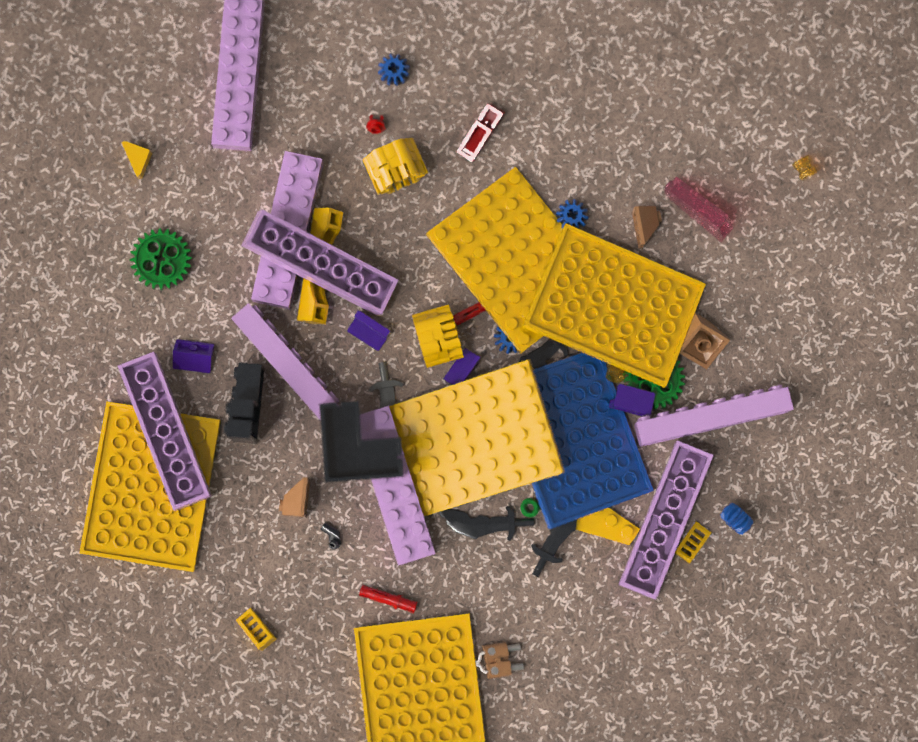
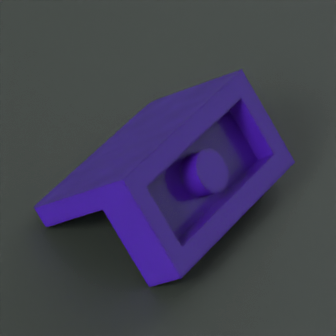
[347,310,391,351]
[173,339,214,373]
[443,348,481,385]
[609,384,655,417]

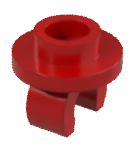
[366,115,385,134]

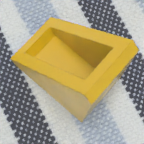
[121,141,152,180]

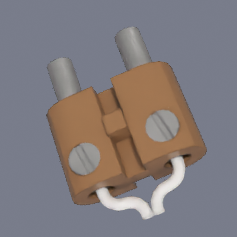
[475,642,524,679]

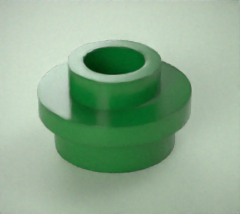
[520,498,540,517]

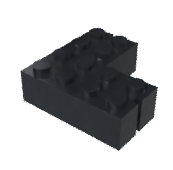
[223,362,265,444]
[319,401,404,483]

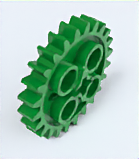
[129,228,192,291]
[623,361,685,410]

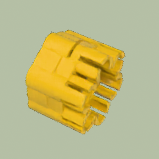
[363,138,429,195]
[412,304,464,368]

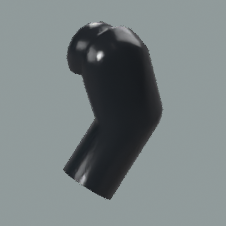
[320,522,341,550]

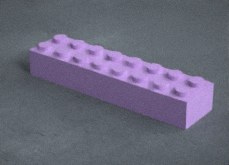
[211,0,264,151]
[251,151,324,310]
[241,209,398,315]
[231,303,340,419]
[118,352,212,511]
[634,385,793,447]
[360,406,435,565]
[618,440,713,599]

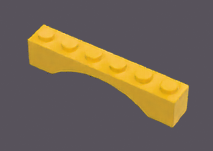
[297,208,343,325]

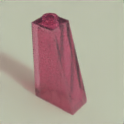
[664,177,733,243]

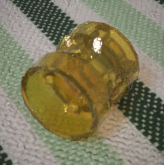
[792,155,818,181]
[606,363,625,383]

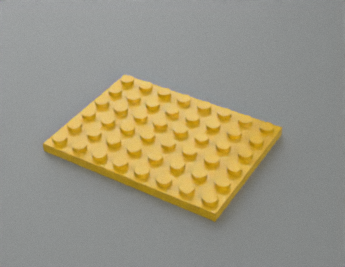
[426,166,563,354]
[523,224,706,388]
[389,360,565,517]
[79,401,221,572]
[354,614,485,742]

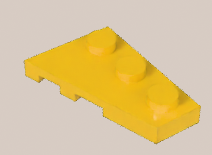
[576,508,640,545]

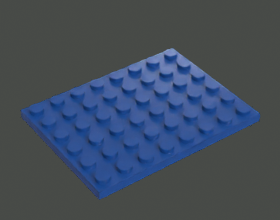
[532,353,654,529]

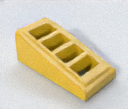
[674,522,711,564]
[236,607,277,651]

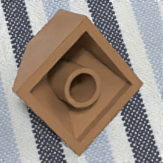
[632,206,662,250]
[679,313,730,369]
[279,477,310,518]

